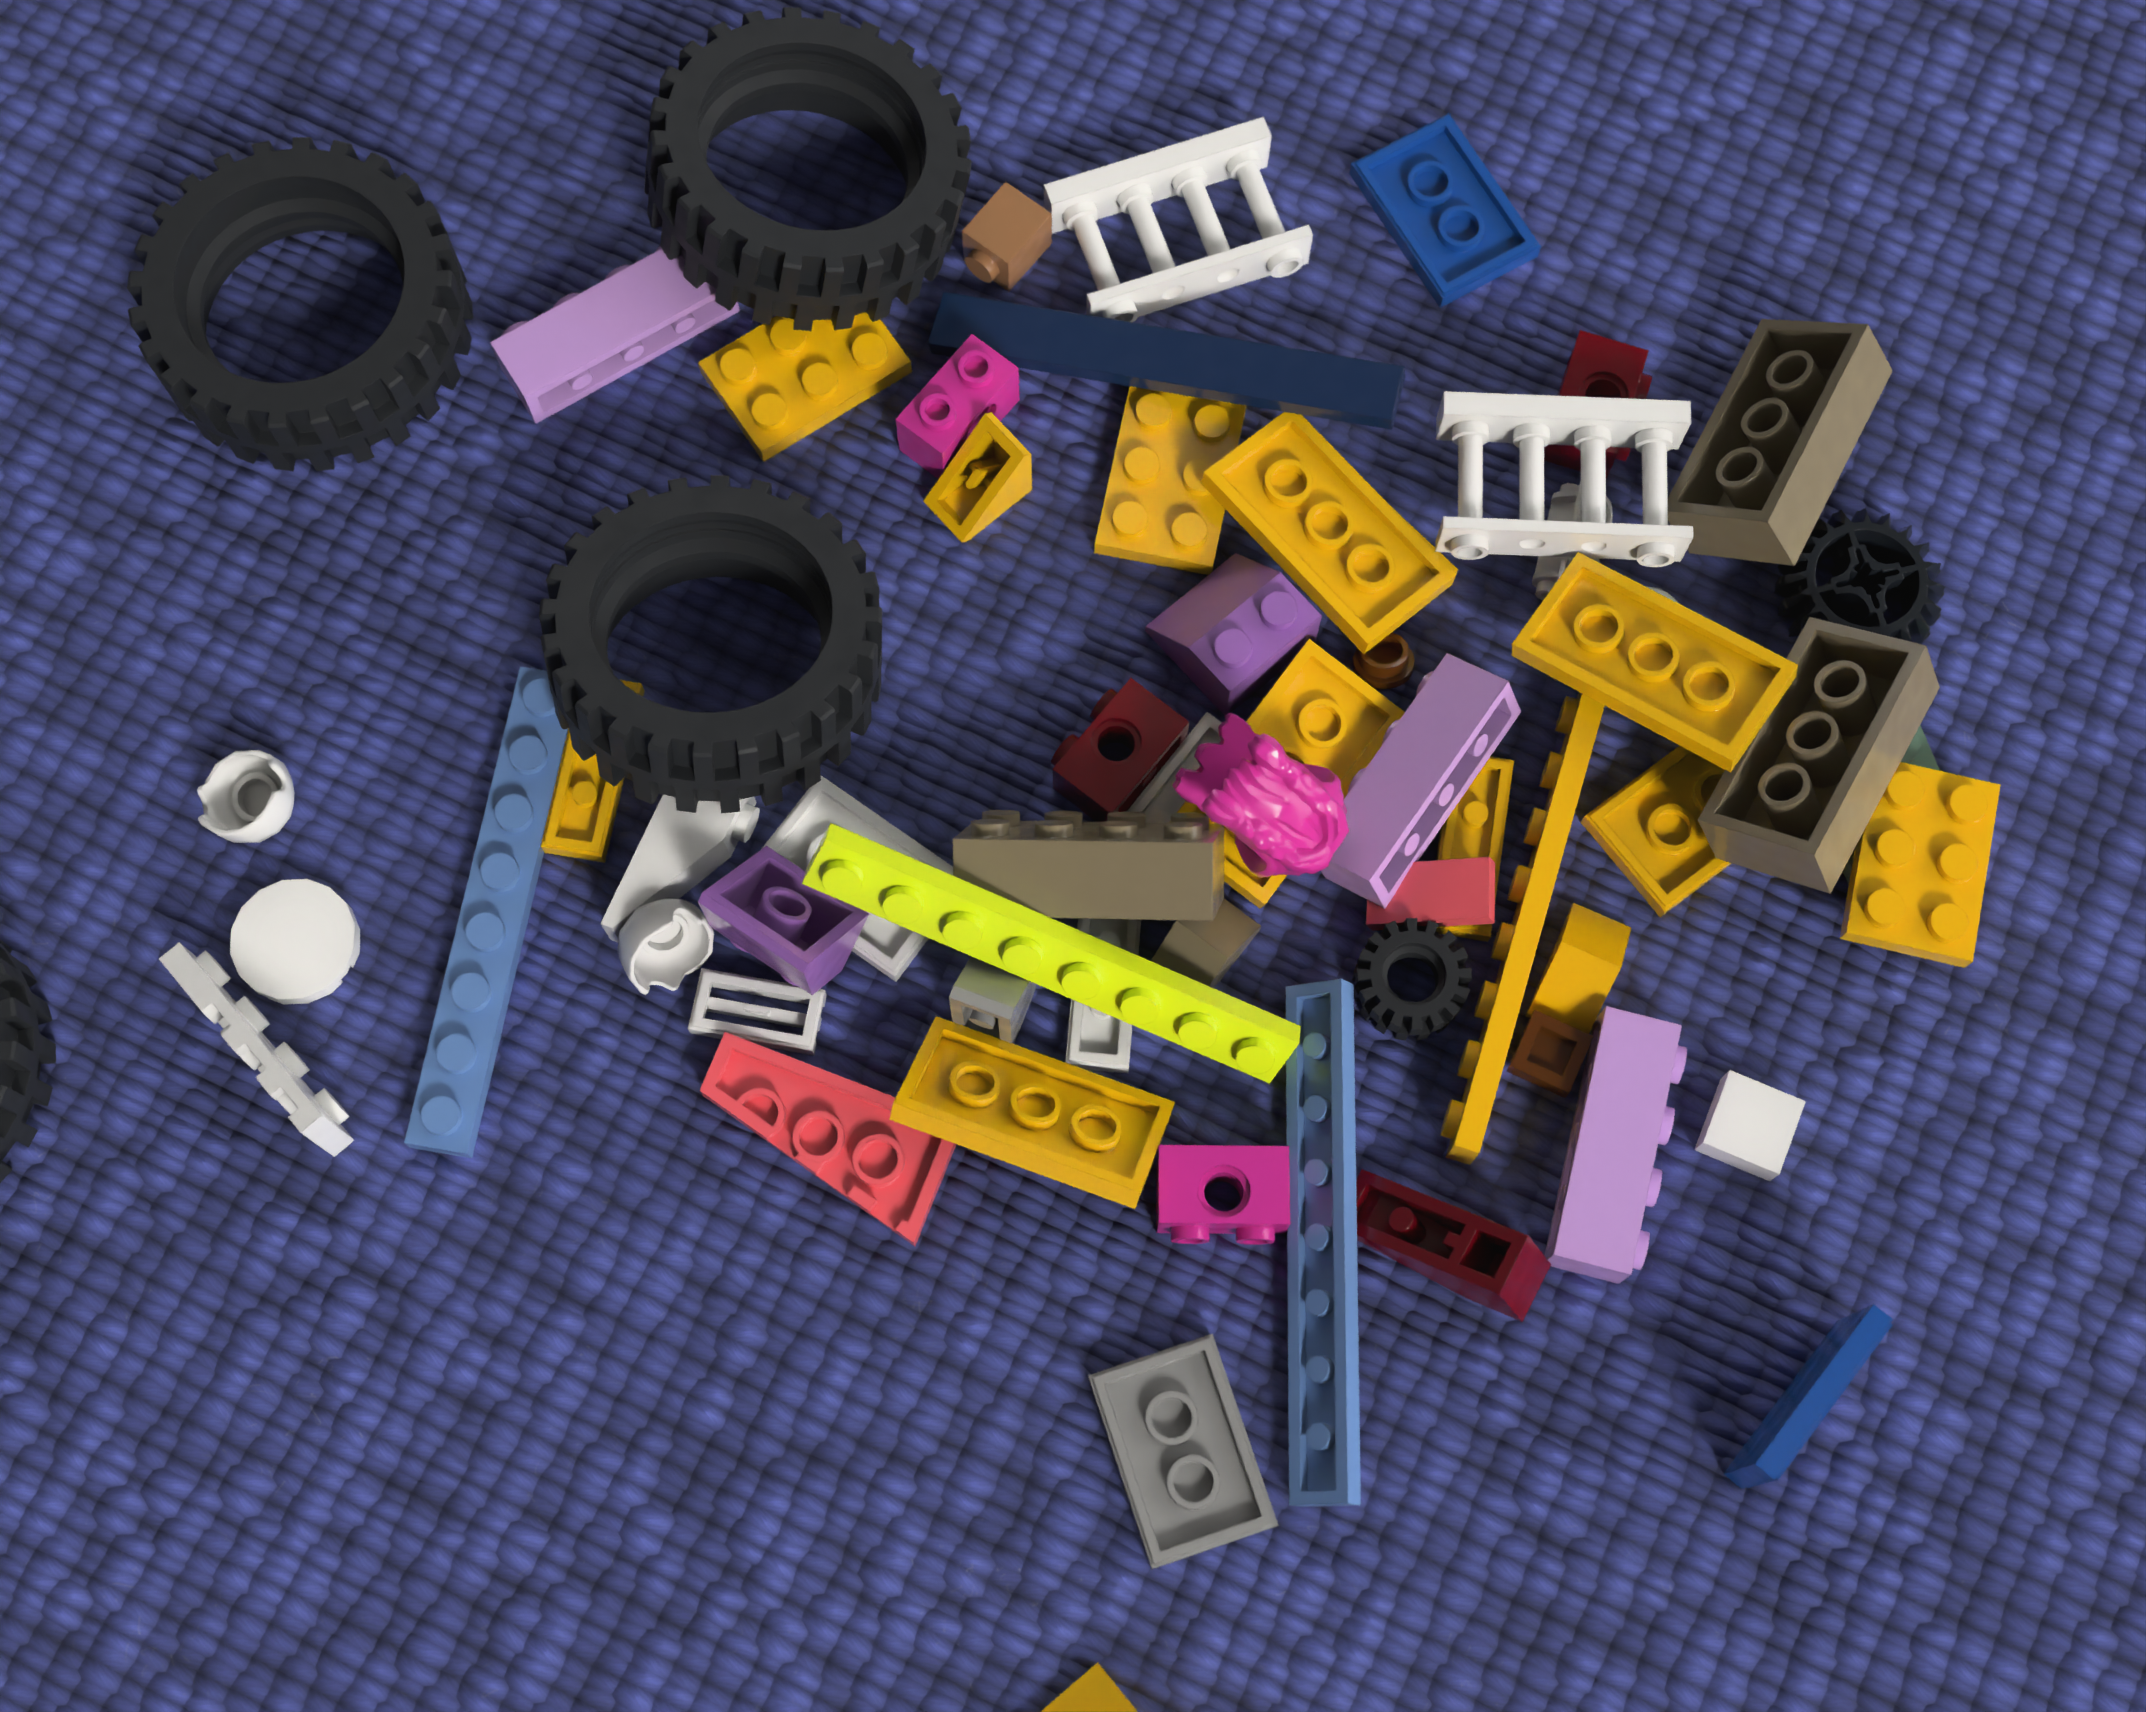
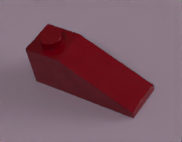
[1356,1169,1551,1322]

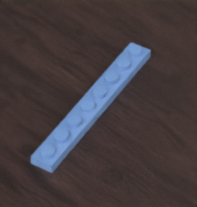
[404,667,569,1158]
[1286,979,1361,1507]

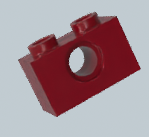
[1544,330,1653,478]
[1051,678,1189,822]

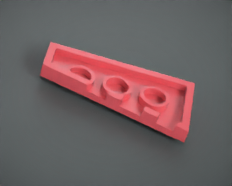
[700,1032,956,1246]

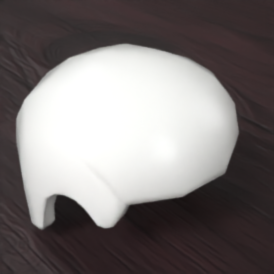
[197,750,295,843]
[617,898,714,995]

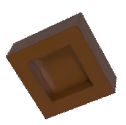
[1506,1010,1593,1098]

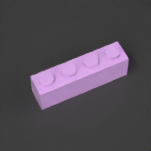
[490,246,740,424]
[1321,653,1521,909]
[1544,1006,1687,1284]

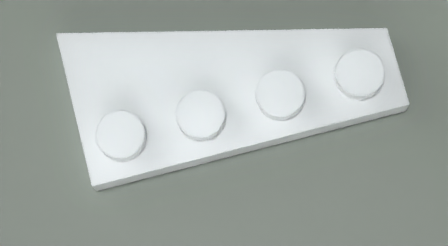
[159,942,354,1157]

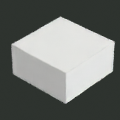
[1694,1070,1806,1181]

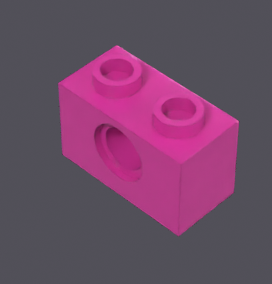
[895,334,1020,479]
[1156,1145,1290,1245]

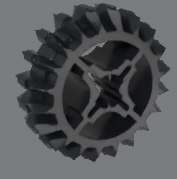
[1774,508,1945,644]

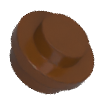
[1353,633,1415,689]

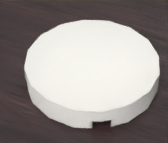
[230,879,360,1005]

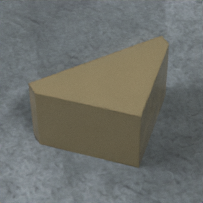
[1151,899,1261,988]

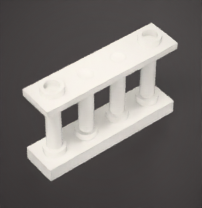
[1044,117,1313,322]
[1435,391,1693,567]

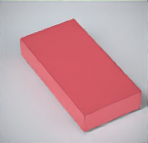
[1366,857,1495,931]

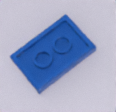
[1349,113,1541,308]
[1723,1304,1893,1489]

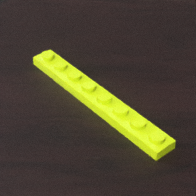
[802,823,1301,1084]

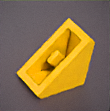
[923,412,1032,543]
[1525,903,1631,1034]

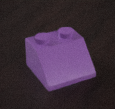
[1145,553,1322,716]
[698,846,869,996]

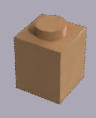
[962,182,1052,292]

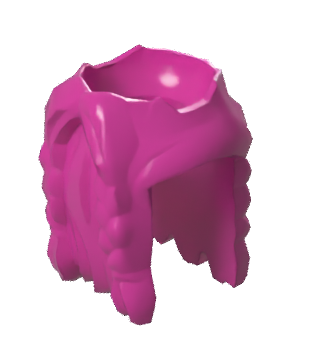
[1172,713,1349,878]

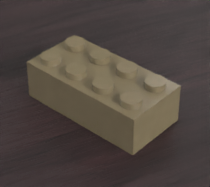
[1668,319,1893,566]
[1698,617,1940,894]
[953,810,1224,921]

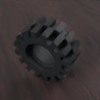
[1352,918,1472,1041]

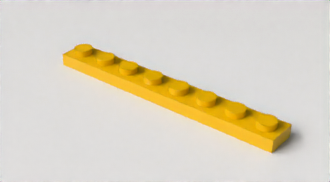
[1440,692,1605,1165]

